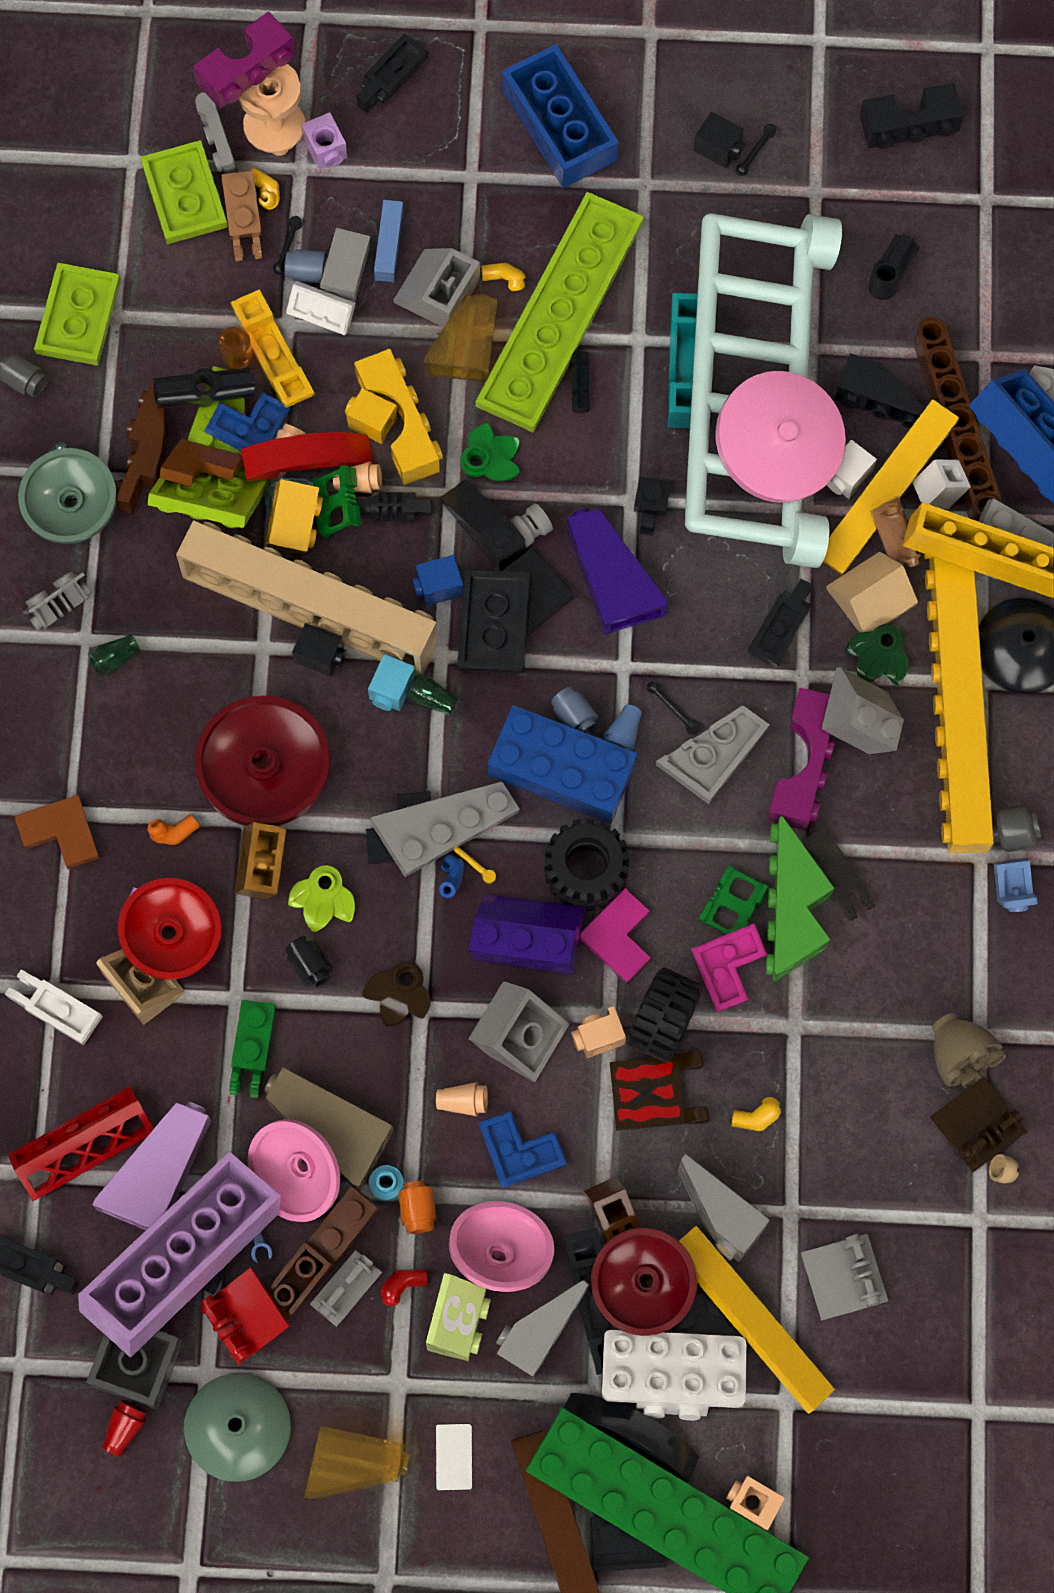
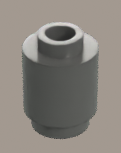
[0,353,48,398]

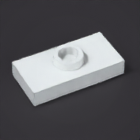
[286,281,356,335]

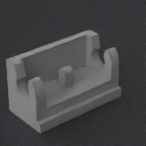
[320,228,370,302]

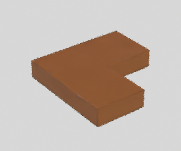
[160,439,242,486]
[14,795,100,869]

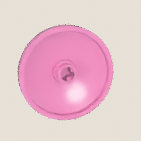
[716,371,846,503]

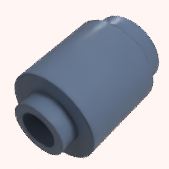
[285,249,328,284]
[551,687,599,734]

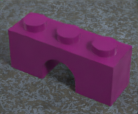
[193,11,295,109]

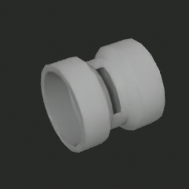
[510,503,553,548]

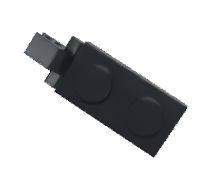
[356,34,429,113]
[748,579,812,668]
[0,1236,79,1295]

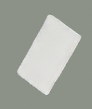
[436,1424,472,1490]

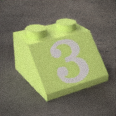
[426,1273,491,1361]

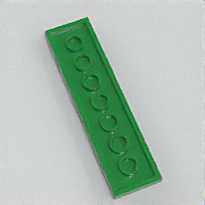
[525,1408,809,1593]

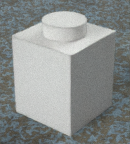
[827,440,877,499]
[912,460,971,509]

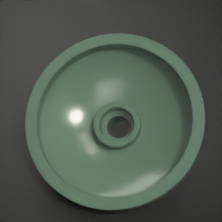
[18,448,117,544]
[184,1373,291,1482]

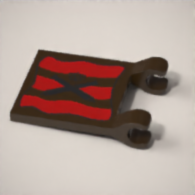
[610,1052,709,1131]

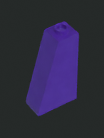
[567,508,668,635]

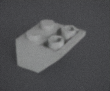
[394,248,480,331]

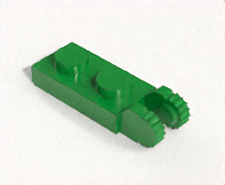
[229,1000,276,1098]

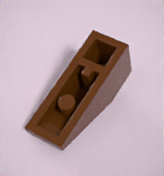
[584,1177,653,1287]

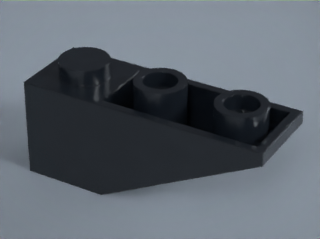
[834,353,926,429]

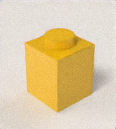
[345,388,397,444]

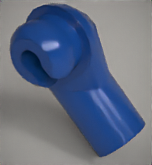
[439,854,465,898]

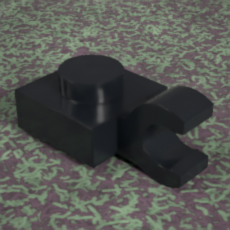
[634,477,671,536]

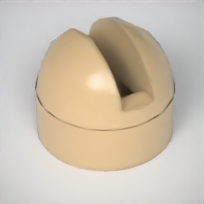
[989,1154,1019,1184]

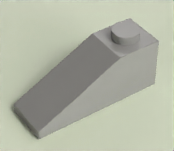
[496,1280,591,1376]

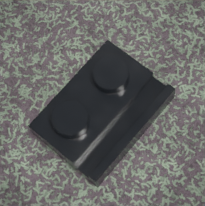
[590,1517,666,1572]

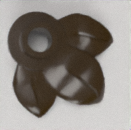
[362,962,430,1027]

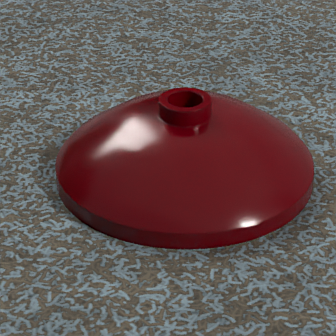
[591,1228,698,1336]

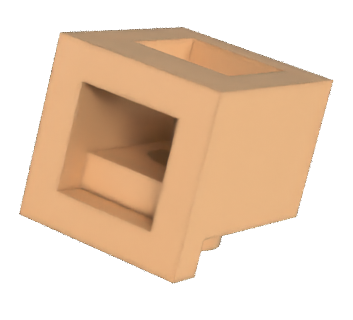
[571,1006,626,1058]
[726,1476,785,1531]

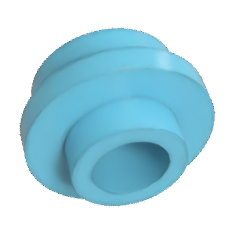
[369,1165,404,1201]

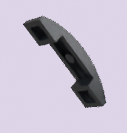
[563,1228,620,1375]
[564,1393,699,1483]

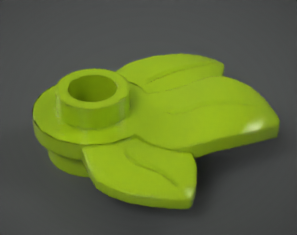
[288,865,355,932]

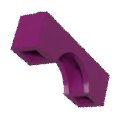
[767,687,835,831]

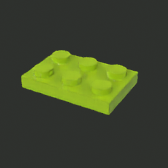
[140,140,228,245]
[34,263,121,366]

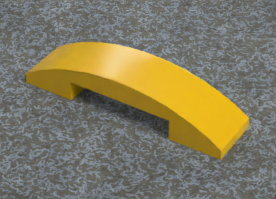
[231,289,315,408]

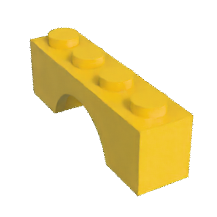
[354,349,443,486]

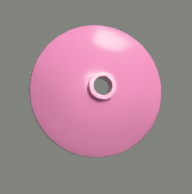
[247,1119,340,1222]
[449,1201,554,1292]

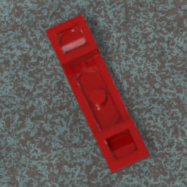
[240,432,374,482]

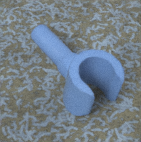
[251,1232,273,1263]

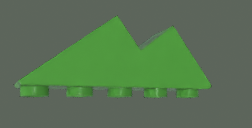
[766,816,834,983]

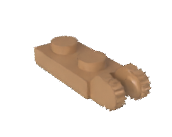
[221,171,262,262]

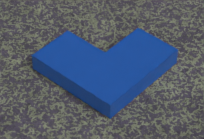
[204,392,291,451]
[478,1111,567,1189]

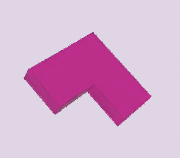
[580,888,651,984]
[691,923,767,1012]

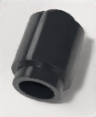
[285,935,333,988]

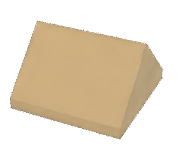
[826,551,918,633]
[96,949,185,1026]

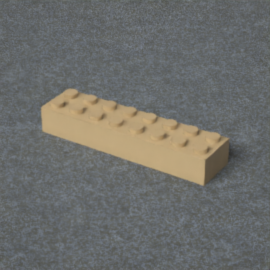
[176,520,438,678]

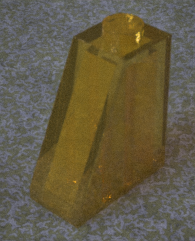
[424,294,498,382]
[304,1426,411,1501]

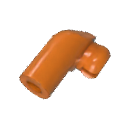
[147,814,200,845]

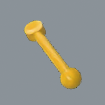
[453,847,496,884]

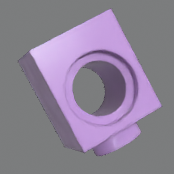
[301,112,347,170]

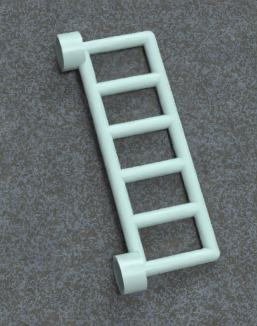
[685,213,842,568]

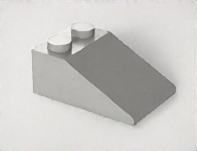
[677,1154,770,1263]

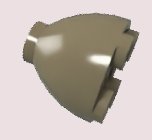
[932,1013,1006,1088]

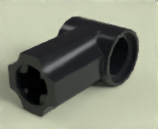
[869,234,919,300]

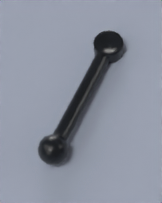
[736,124,776,176]
[273,216,302,275]
[647,681,699,734]

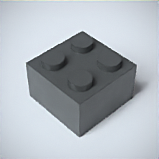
[86,1331,183,1410]

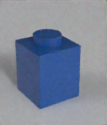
[412,555,463,606]

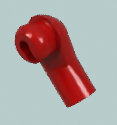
[380,1269,427,1306]

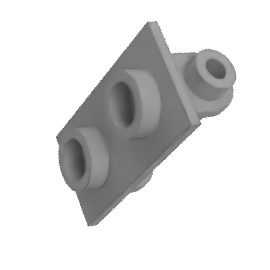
[310,1250,382,1327]

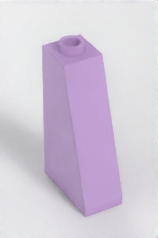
[93,1102,211,1230]

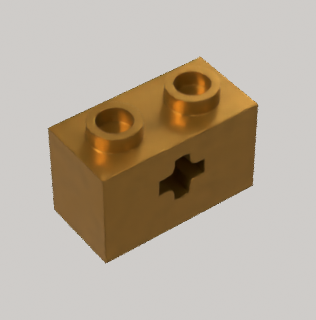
[234,822,286,900]

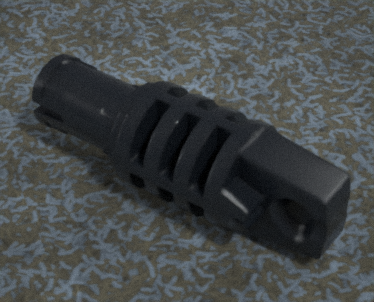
[341,491,432,521]

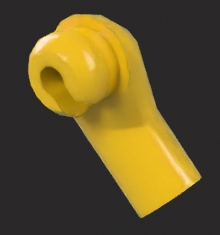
[250,167,280,210]
[731,1097,781,1131]

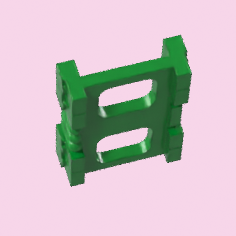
[312,465,361,539]
[697,865,769,935]

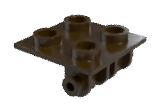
[930,1077,1027,1173]

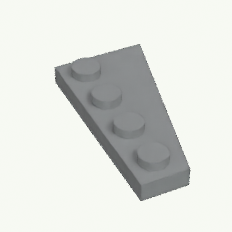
[370,782,520,877]

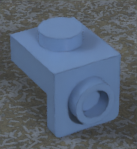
[993,858,1038,912]

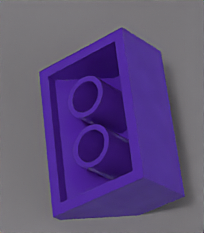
[469,894,585,974]

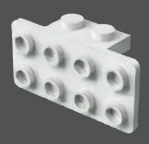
[602,1330,746,1421]

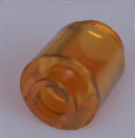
[218,327,253,369]

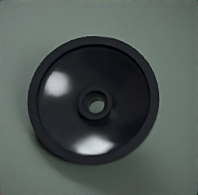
[978,598,1054,694]

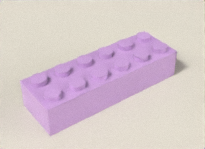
[78,1152,281,1358]

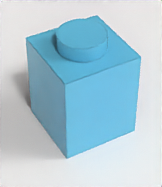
[368,654,416,711]

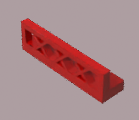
[8,1086,154,1201]

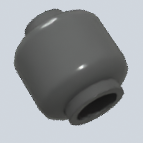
[992,805,1042,852]

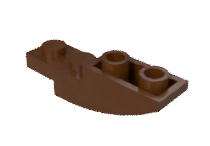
[116,381,168,515]
[267,1186,380,1320]

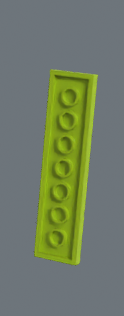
[475,192,644,433]

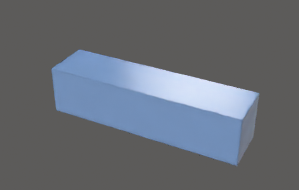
[374,200,404,282]

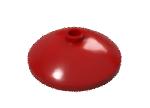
[118,878,221,980]

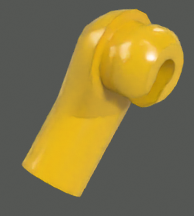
[481,263,526,291]

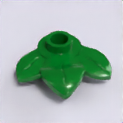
[460,423,520,482]

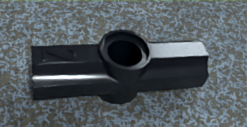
[153,367,255,408]

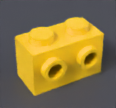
[264,479,323,555]

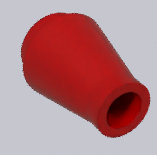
[101,1400,147,1457]

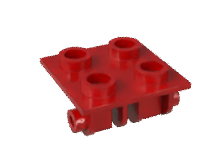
[200,1267,290,1365]

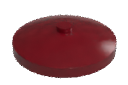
[195,695,330,826]

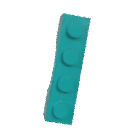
[667,293,698,428]

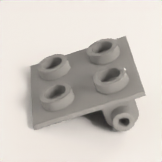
[23,571,91,630]
[800,1234,888,1321]

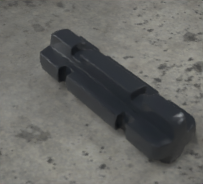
[572,351,590,413]

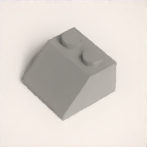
[822,667,904,754]
[468,981,570,1082]

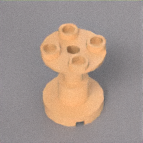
[238,64,305,156]

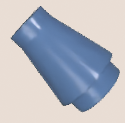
[603,705,642,751]

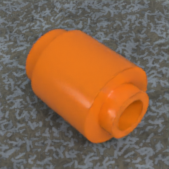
[398,1181,437,1234]

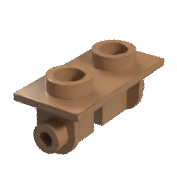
[870,496,921,567]

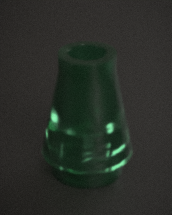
[88,634,140,677]
[406,674,458,716]

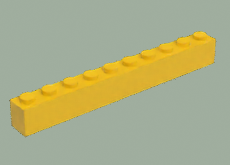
[923,553,994,854]

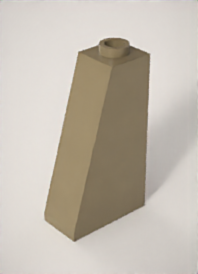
[264,1067,394,1191]

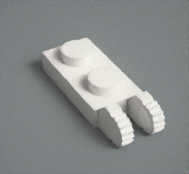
[5,970,102,1046]

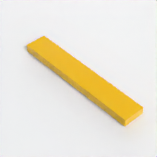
[823,399,959,576]
[679,1226,835,1414]

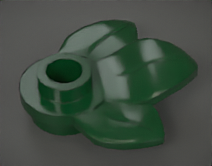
[845,624,908,685]

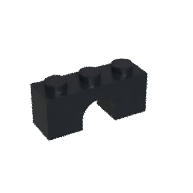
[860,83,964,149]

